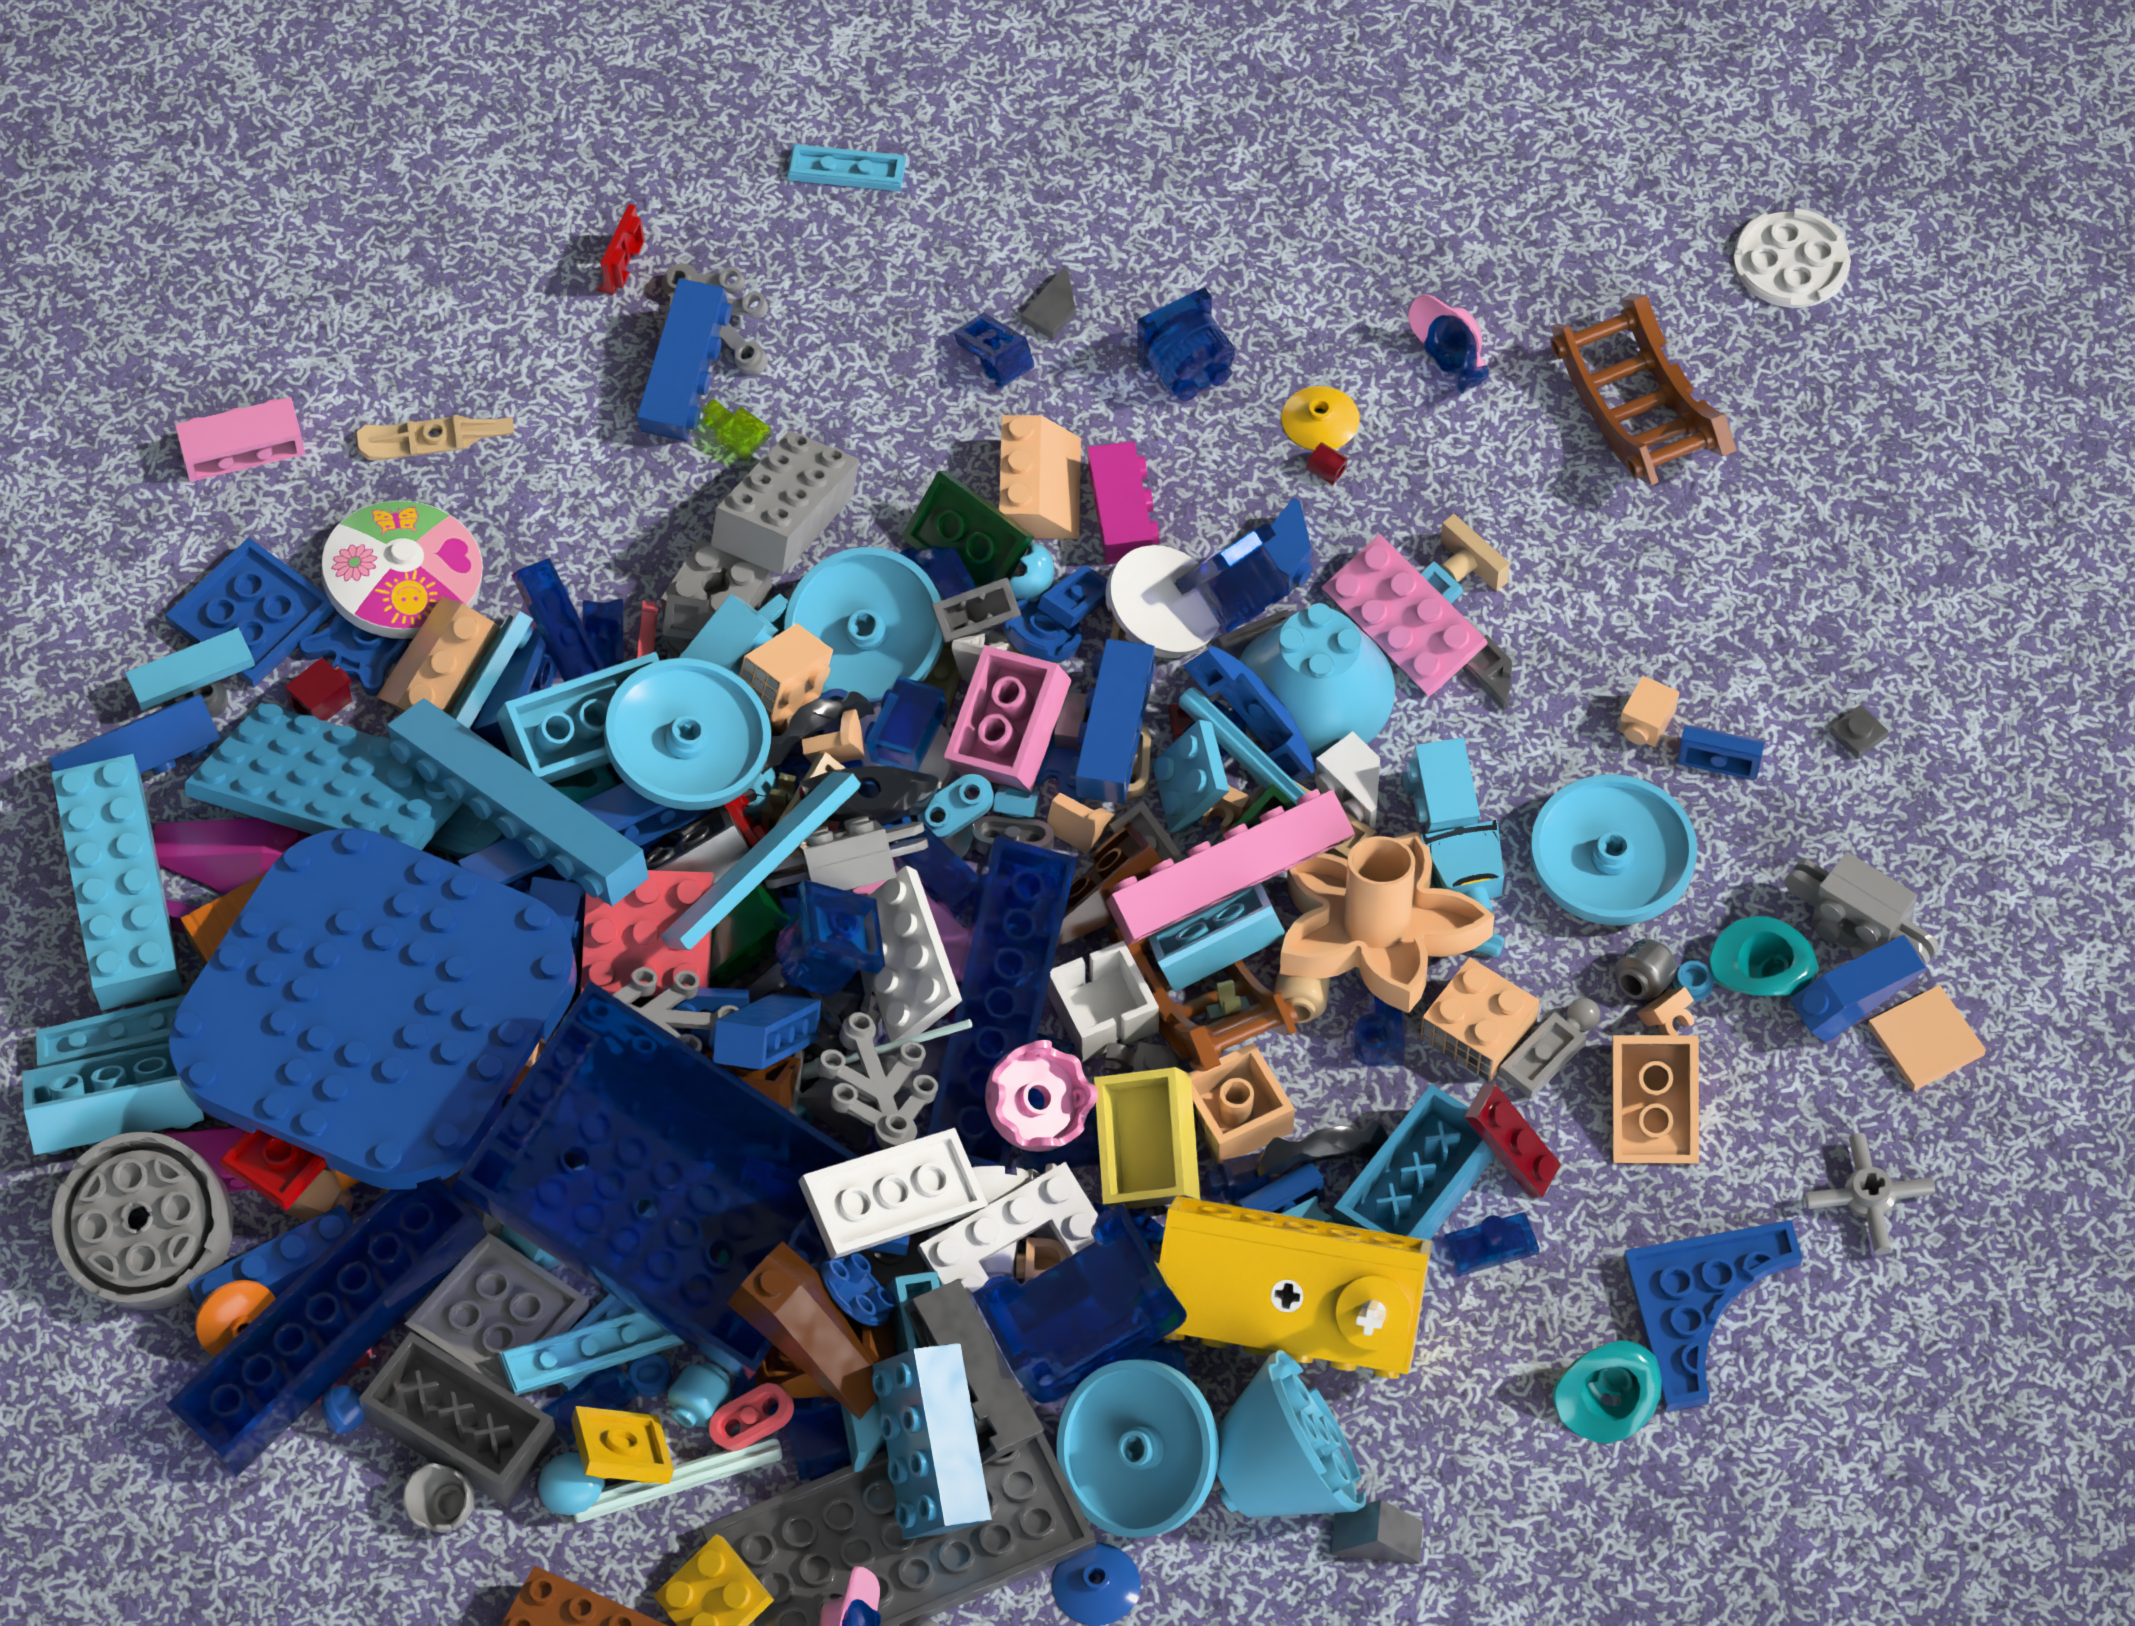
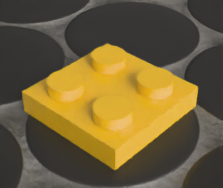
[571,1406,674,1484]
[653,1534,774,1626]

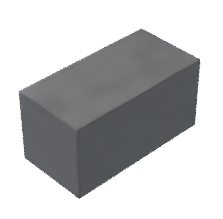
[1054,692,1088,751]

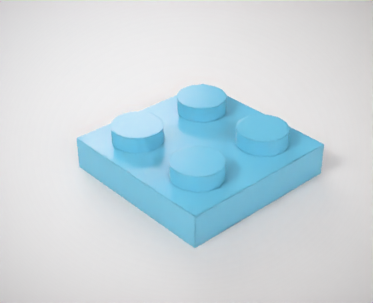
[1152,720,1229,833]

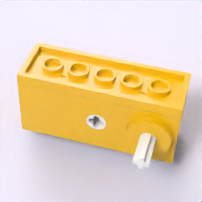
[1149,1196,1432,1379]

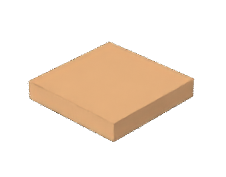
[1868,985,1986,1091]

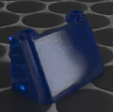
[972,1203,1187,1404]

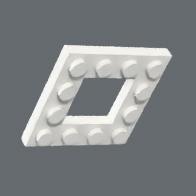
[917,1162,1153,1388]

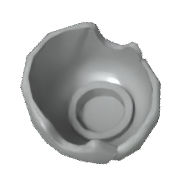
[402,1463,474,1533]

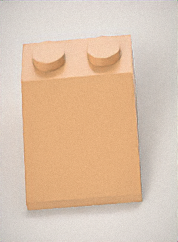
[1612,1035,1699,1163]

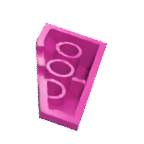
[153,818,313,895]

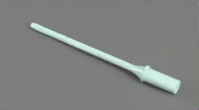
[801,1019,972,1082]

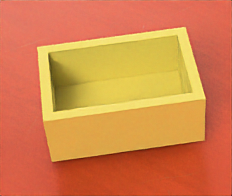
[1094,1067,1200,1210]

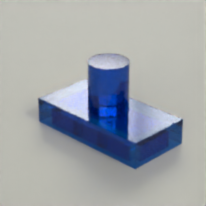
[1444,1212,1540,1277]

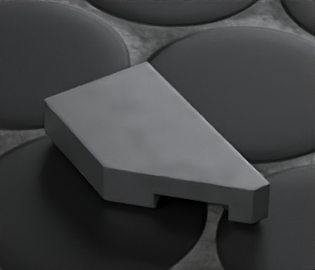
[1021,267,1076,340]
[1462,634,1513,711]

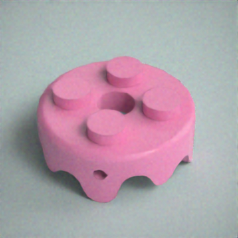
[985,1040,1098,1152]

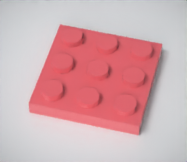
[581,870,714,998]

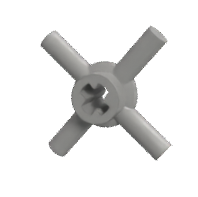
[1805,1133,1935,1255]

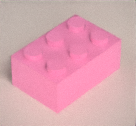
[943,645,1072,792]

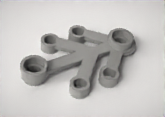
[660,263,768,375]
[580,967,739,1064]
[817,1012,938,1149]

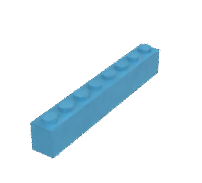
[387,698,649,907]

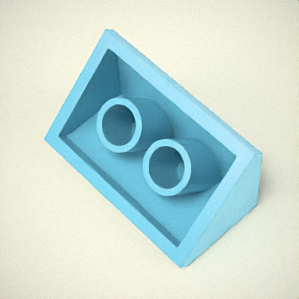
[1149,882,1286,992]

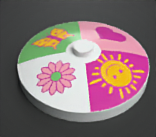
[321,501,483,639]

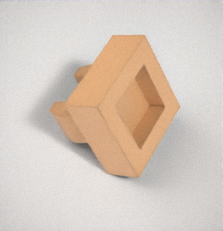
[1202,785,1250,834]
[1637,987,1694,1035]

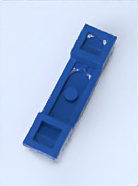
[1183,645,1316,783]

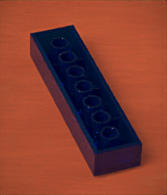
[920,836,1077,1173]
[166,1177,488,1478]

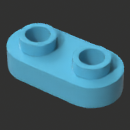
[917,774,994,840]

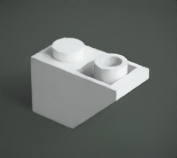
[1315,731,1380,828]

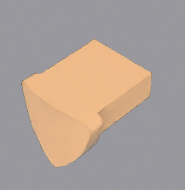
[802,709,865,764]
[1047,793,1116,855]

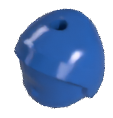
[320,1385,365,1434]

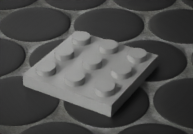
[405,1232,589,1392]

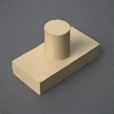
[1440,514,1510,591]

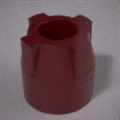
[1306,442,1349,485]

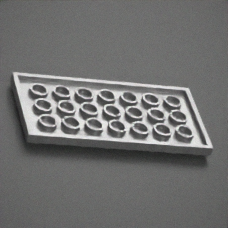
[701,1394,1096,1626]

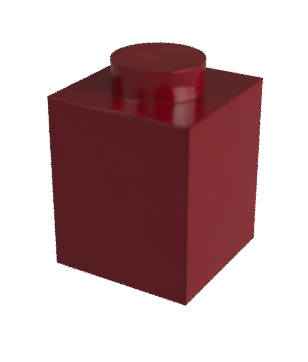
[285,657,353,721]

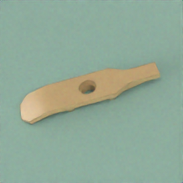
[356,415,515,460]

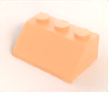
[999,415,1081,539]
[376,596,500,715]

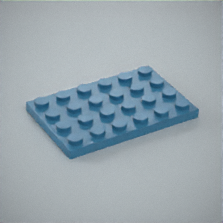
[185,702,463,850]

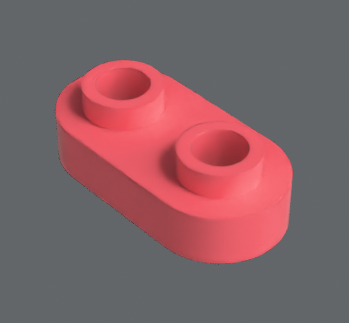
[709,1383,794,1451]

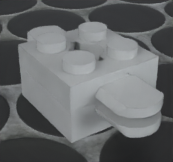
[661,539,773,658]
[765,816,928,898]
[1784,852,1939,965]

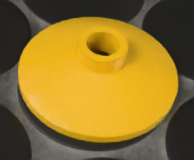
[1281,386,1360,450]

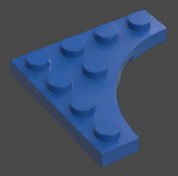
[1623,1220,1803,1412]

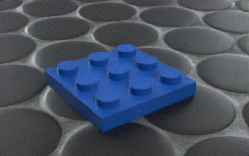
[165,537,336,688]

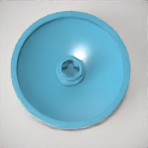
[784,547,944,706]
[604,658,771,810]
[1530,774,1697,925]
[1057,1360,1219,1538]

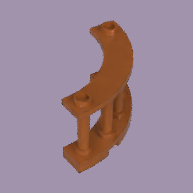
[1550,293,1737,485]
[1107,917,1298,1072]

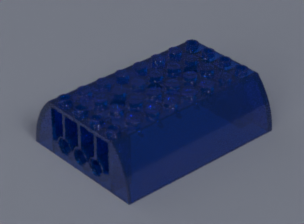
[451,980,859,1382]

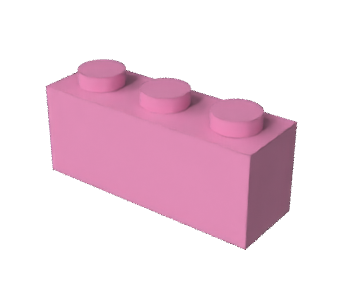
[175,397,306,482]

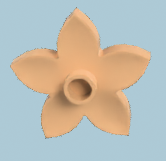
[1280,831,1494,1013]

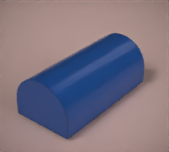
[1677,724,1765,781]
[1235,1162,1325,1214]

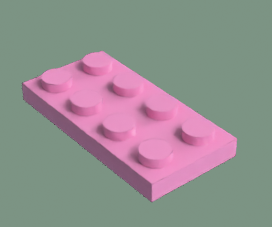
[1321,533,1488,697]

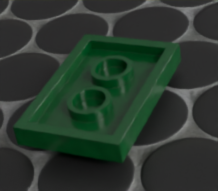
[901,471,1034,590]

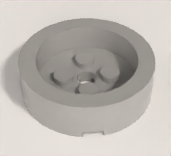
[52,1132,234,1310]

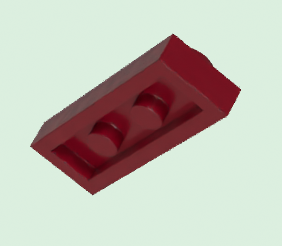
[1464,1083,1561,1198]

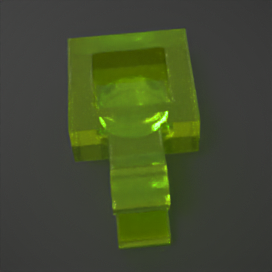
[702,399,771,461]

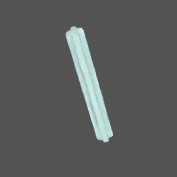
[573,1435,782,1523]

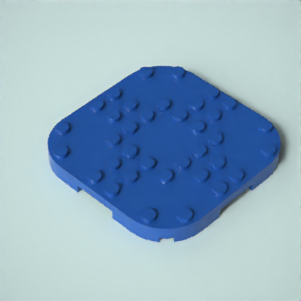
[169,828,577,1190]

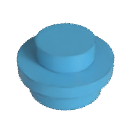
[1672,961,1714,1002]

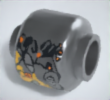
[1615,939,1677,1001]

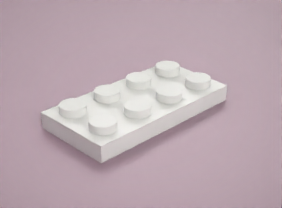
[847,866,962,1042]
[798,1128,988,1260]

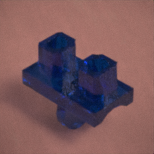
[583,599,624,672]

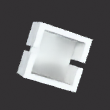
[1047,940,1159,1062]

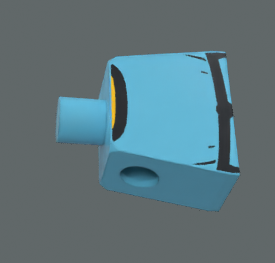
[1421,820,1504,914]

